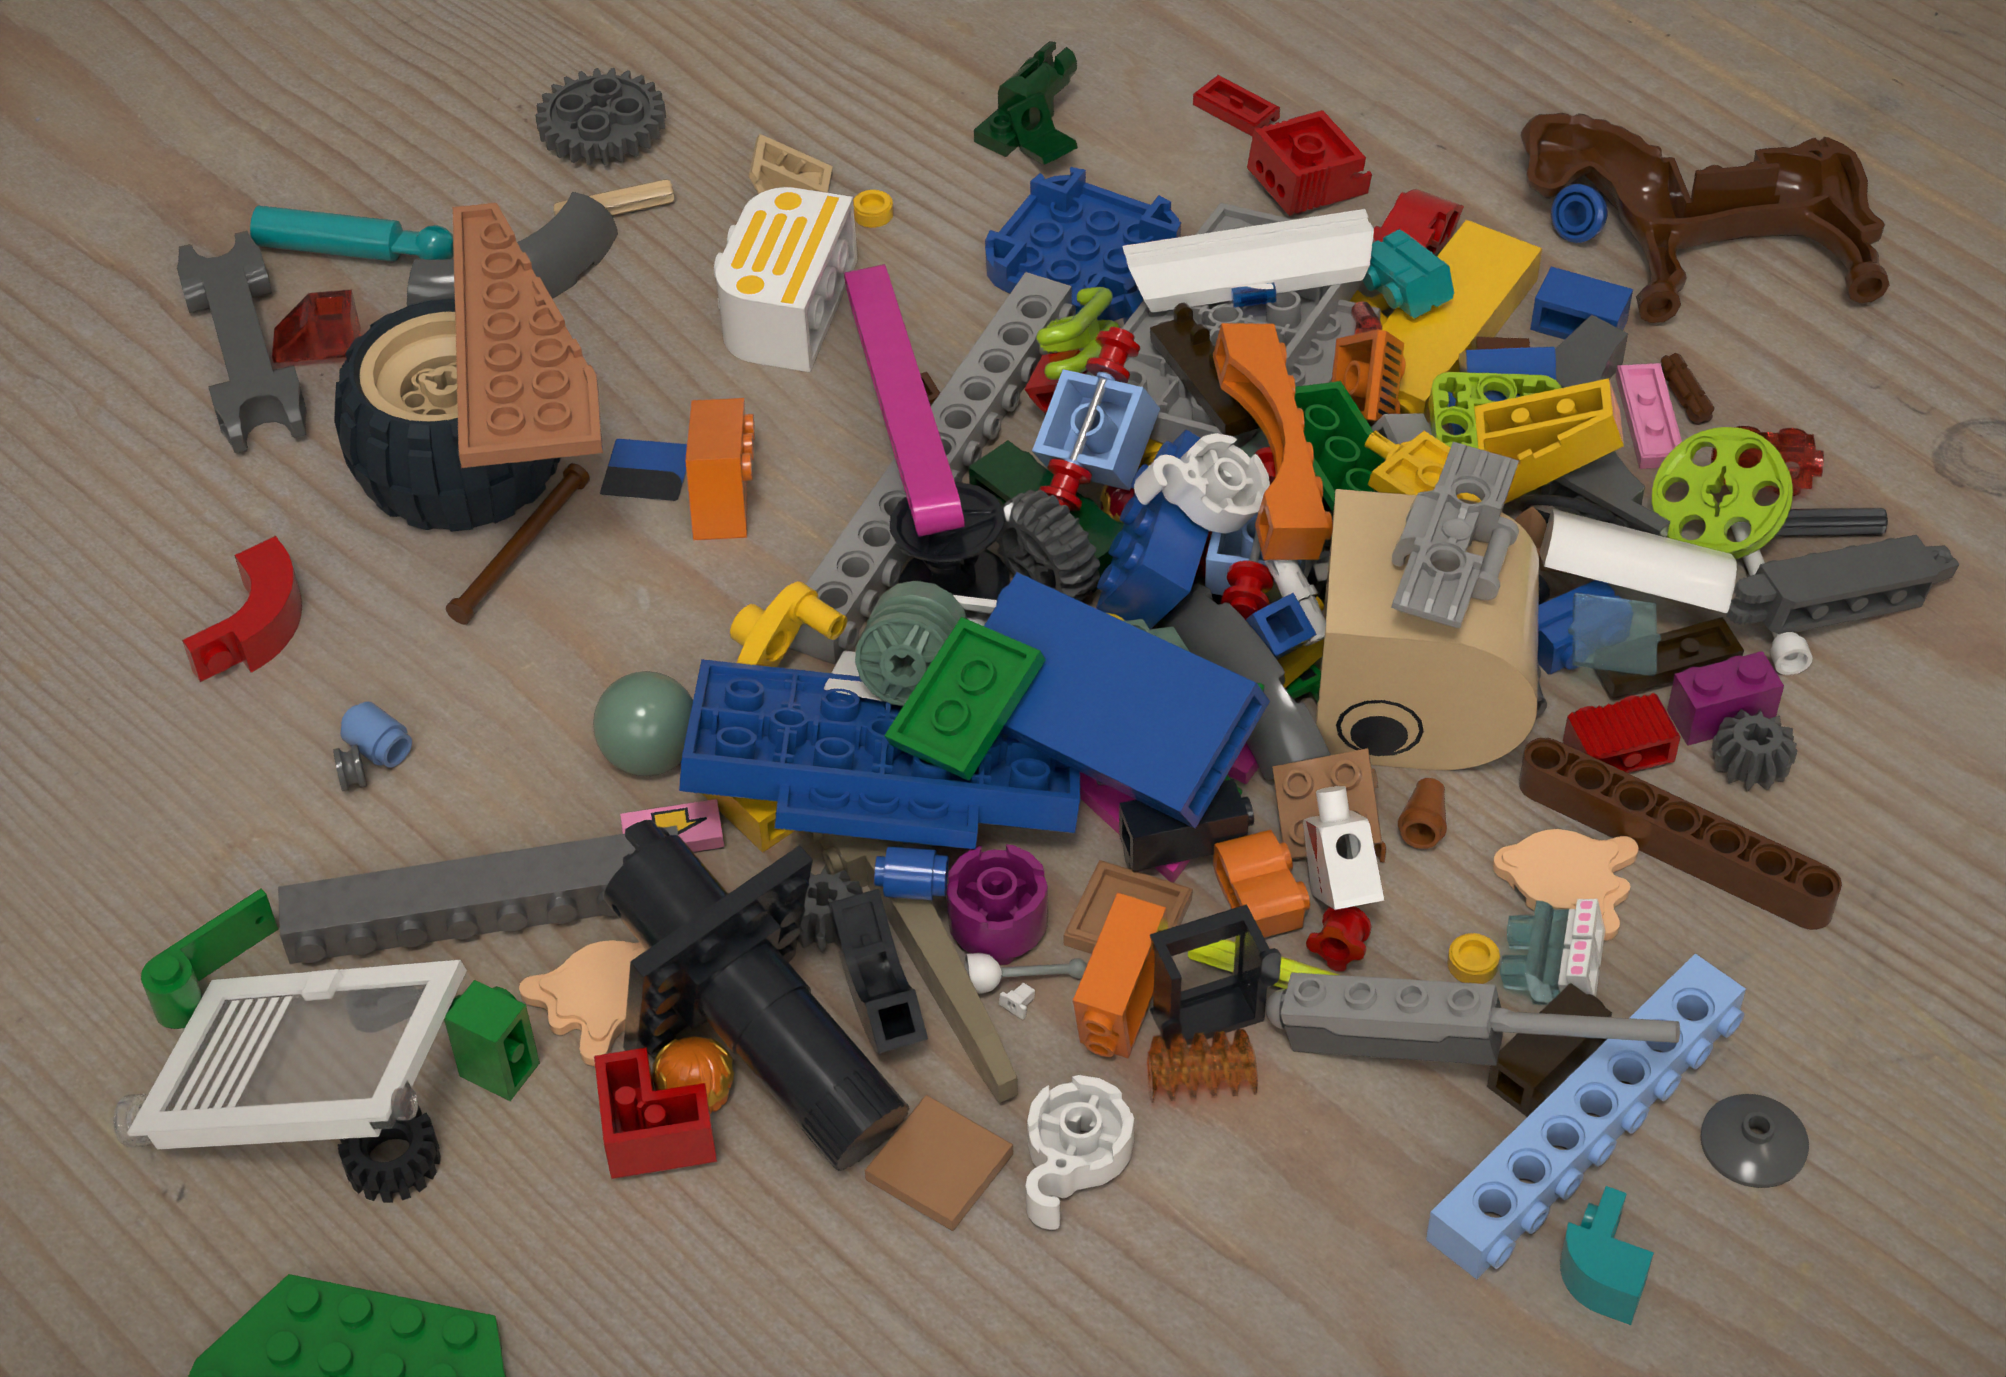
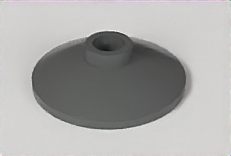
[1700,1094,1809,1188]

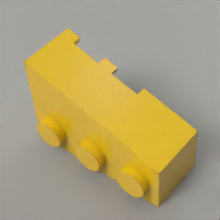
[1474,378,1624,504]

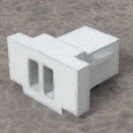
[999,983,1035,1020]

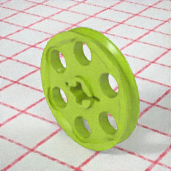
[1652,427,1793,559]

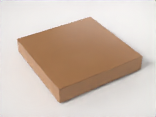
[1063,860,1193,954]
[865,1095,1013,1231]

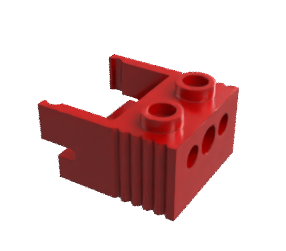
[1247,110,1372,216]

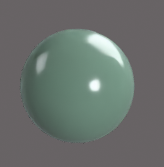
[593,671,693,776]

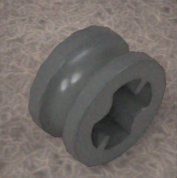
[333,744,367,791]

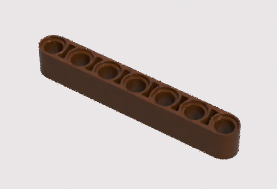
[1519,738,1842,930]

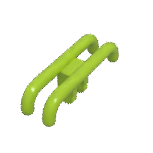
[1036,287,1120,380]

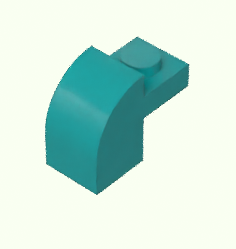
[1560,1186,1654,1325]

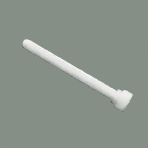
[1731,522,1813,675]

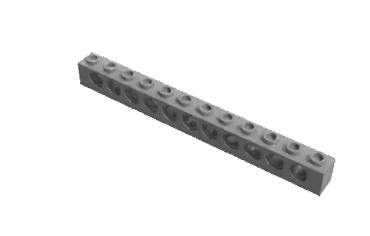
[789,272,1076,665]

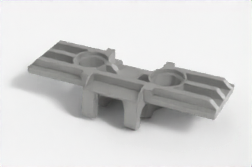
[1391,442,1519,629]

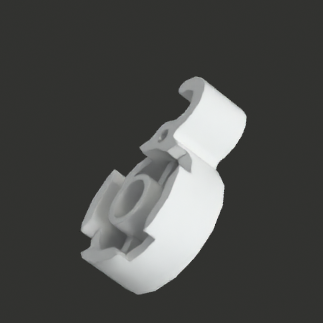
[1134,433,1270,534]
[1025,1075,1134,1230]

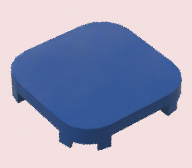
[985,167,1181,321]

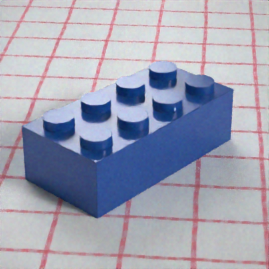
[1096,429,1209,629]

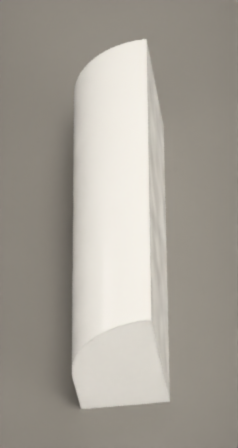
[1539,508,1737,614]

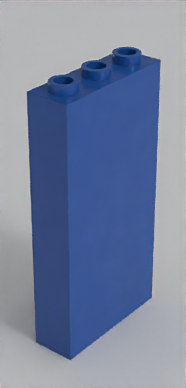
[984,572,1270,829]

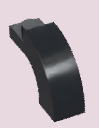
[828,889,928,1054]

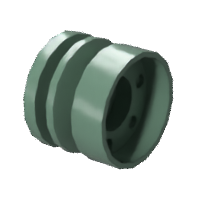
[855,581,967,706]

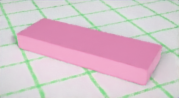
[1615,363,1682,469]

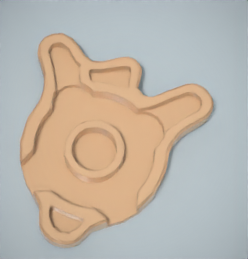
[1493,829,1639,941]
[519,940,646,1066]

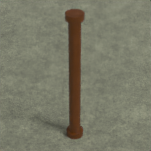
[446,463,590,625]

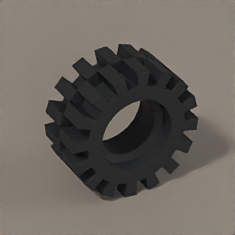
[338,1099,441,1203]

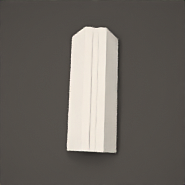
[1122,209,1374,313]

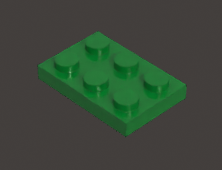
[884,617,1046,781]

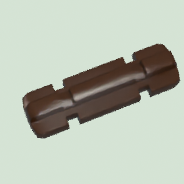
[1661,353,1715,424]

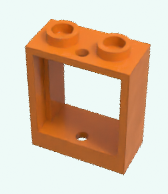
[1073,892,1168,1058]

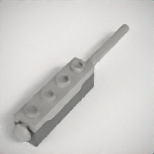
[1266,972,1680,1066]

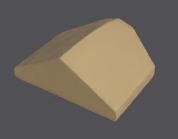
[749,134,833,194]

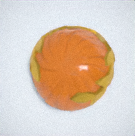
[652,1036,734,1114]

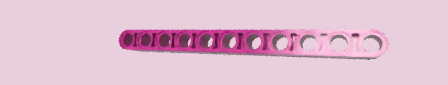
[844,264,965,537]

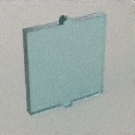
[1568,593,1661,676]

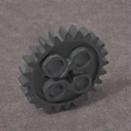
[535,68,666,165]

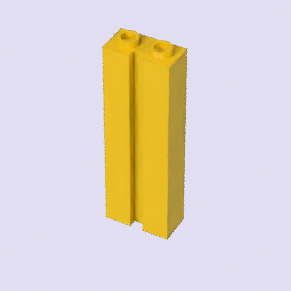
[1379,220,1542,424]

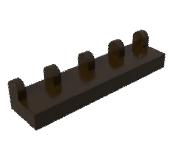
[1150,303,1260,437]

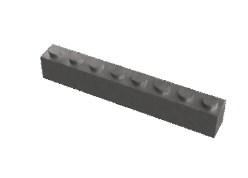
[278,826,679,964]

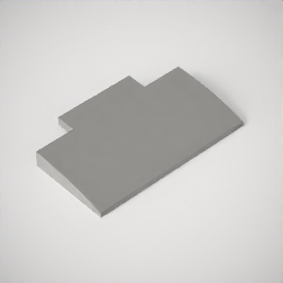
[1086,203,1380,448]

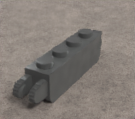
[1725,535,1959,634]

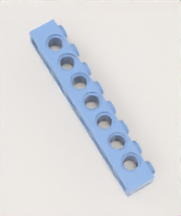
[1426,954,1746,1280]

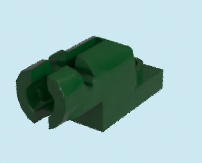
[974,41,1077,157]

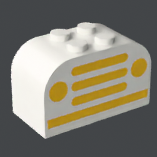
[714,187,858,372]

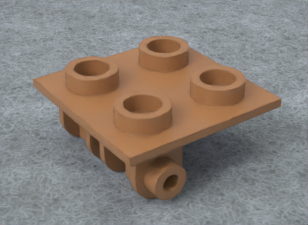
[1272,748,1382,860]

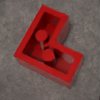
[594,1047,717,1179]

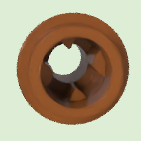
[1398,778,1447,849]

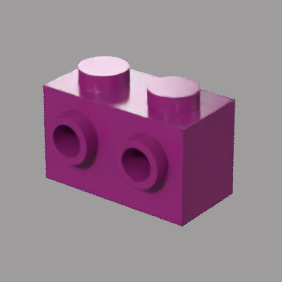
[1667,651,1784,746]

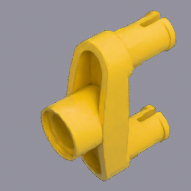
[730,581,848,667]

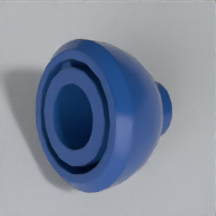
[1551,184,1608,243]

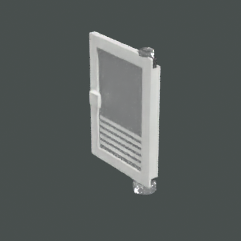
[113,960,467,1150]

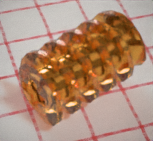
[1147,1029,1258,1103]

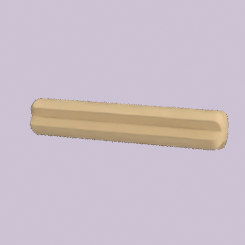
[553,179,674,216]

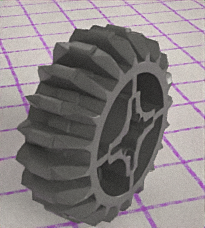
[996,489,1100,601]

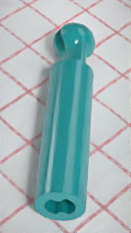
[250,205,454,262]

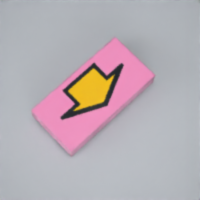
[620,799,724,852]

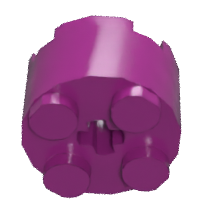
[947,844,1048,965]

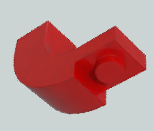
[182,536,302,682]

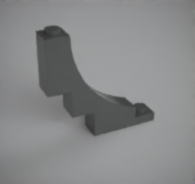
[1541,315,1670,538]

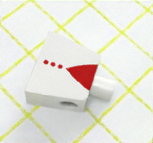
[1303,786,1384,910]

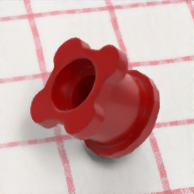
[1306,906,1372,972]

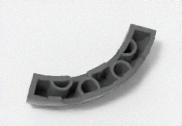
[407,192,618,307]
[1157,583,1331,780]

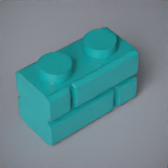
[1362,229,1454,318]

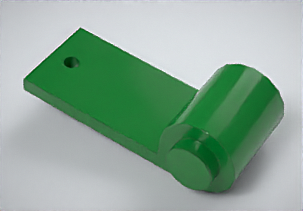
[141,888,278,1029]

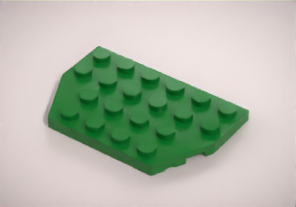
[188,1274,506,1377]

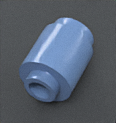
[340,701,412,768]

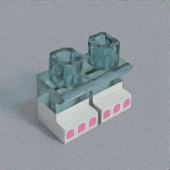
[1500,899,1605,1005]

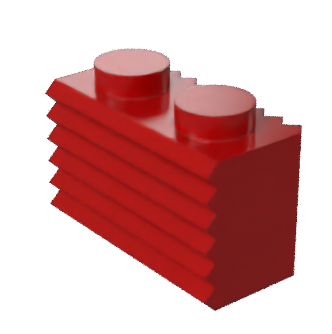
[1563,693,1681,773]

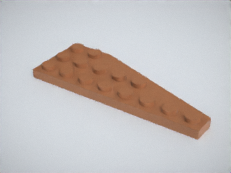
[452,203,603,468]

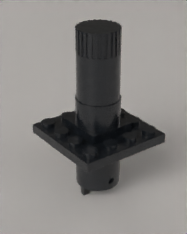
[604,820,910,1171]

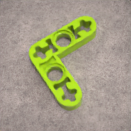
[1429,372,1561,449]

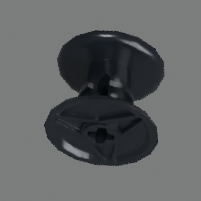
[890,482,1010,600]

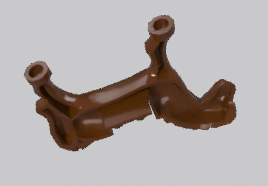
[1520,113,1890,323]

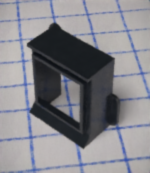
[1150,904,1281,1056]

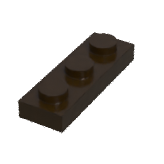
[1592,617,1744,698]

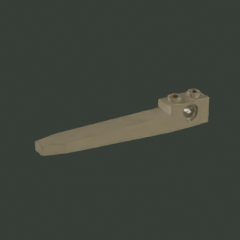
[807,832,1018,1103]

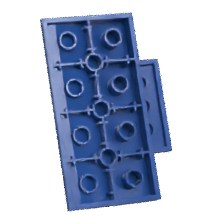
[679,659,1080,849]

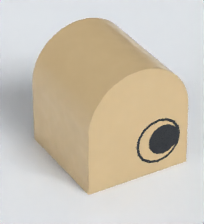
[1315,489,1539,770]

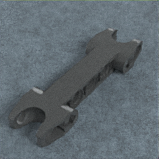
[177,231,307,453]

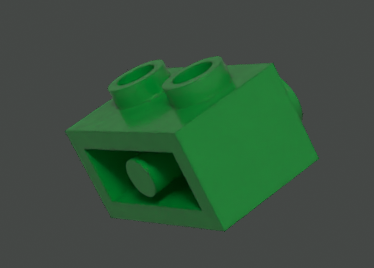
[444,980,540,1101]

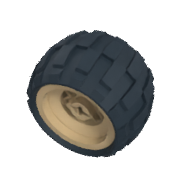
[334,298,561,532]

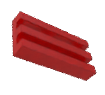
[1193,75,1280,136]

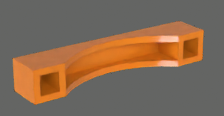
[1213,323,1333,560]

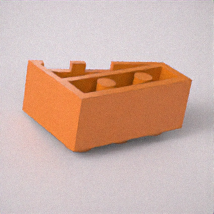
[685,398,755,540]

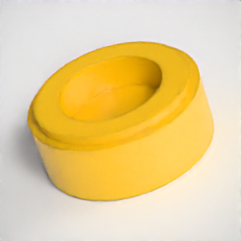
[853,190,893,228]
[1447,933,1500,984]

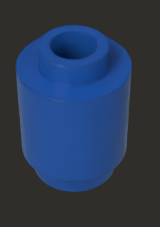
[874,847,949,901]

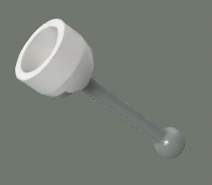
[964,953,1087,994]

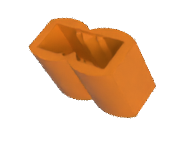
[1213,830,1310,938]

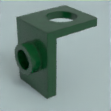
[1007,92,1078,165]

